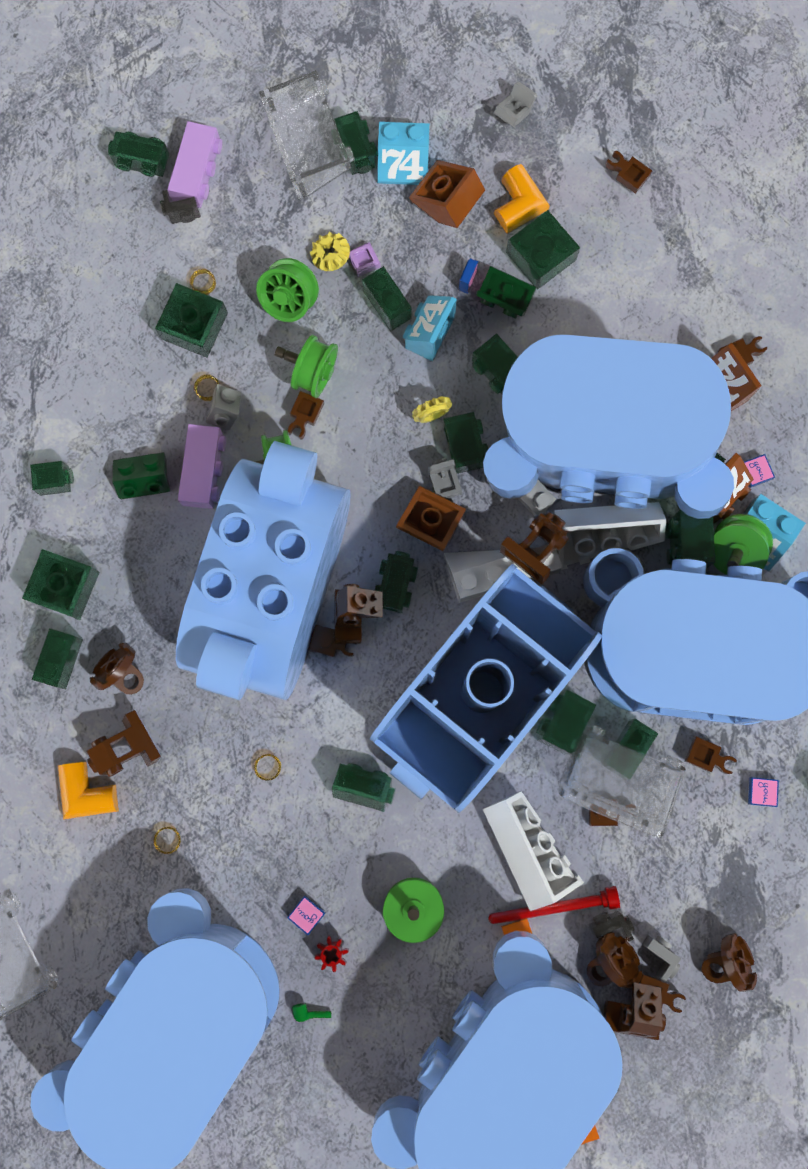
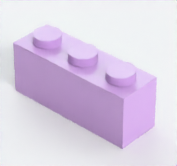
[167,121,222,208]
[178,424,226,509]

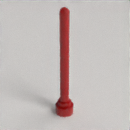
[488,886,620,924]

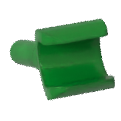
[292,1003,332,1022]

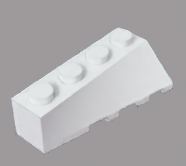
[554,502,666,570]
[444,544,562,603]
[483,791,584,911]

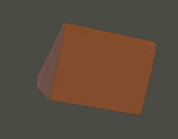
[396,486,466,551]

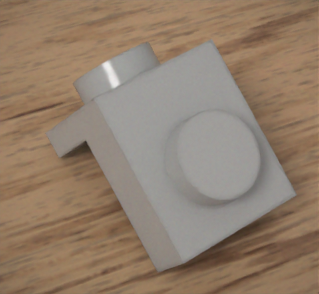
[495,81,537,127]
[206,384,241,430]
[428,458,462,499]
[513,480,556,517]
[642,935,681,982]

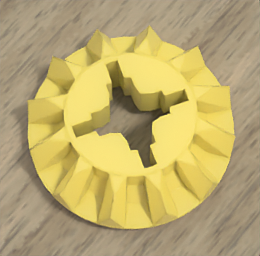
[310,231,350,271]
[412,396,452,423]

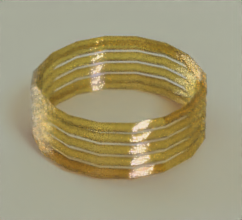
[190,269,216,295]
[194,375,219,401]
[254,754,281,781]
[153,827,181,854]

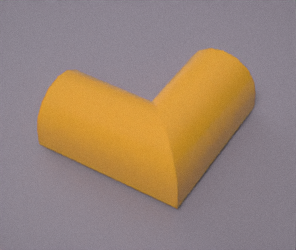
[494,164,550,234]
[58,762,119,820]

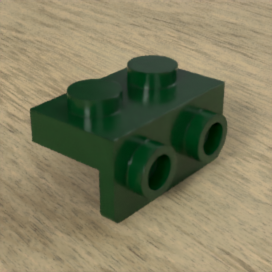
[476,266,537,319]
[112,452,170,500]

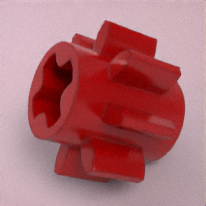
[314,936,349,972]

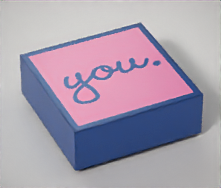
[459,258,478,294]
[744,454,775,488]
[748,777,779,807]
[287,895,326,935]

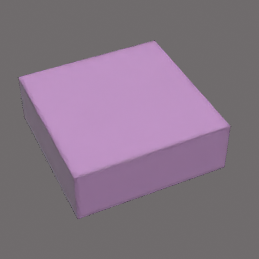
[349,242,381,277]

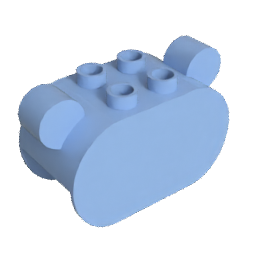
[483,335,734,519]
[176,441,351,700]
[583,548,808,725]
[370,564,602,813]
[30,888,280,1169]
[371,931,622,1169]

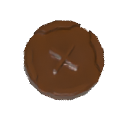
[90,643,144,695]
[586,932,642,989]
[702,933,757,992]

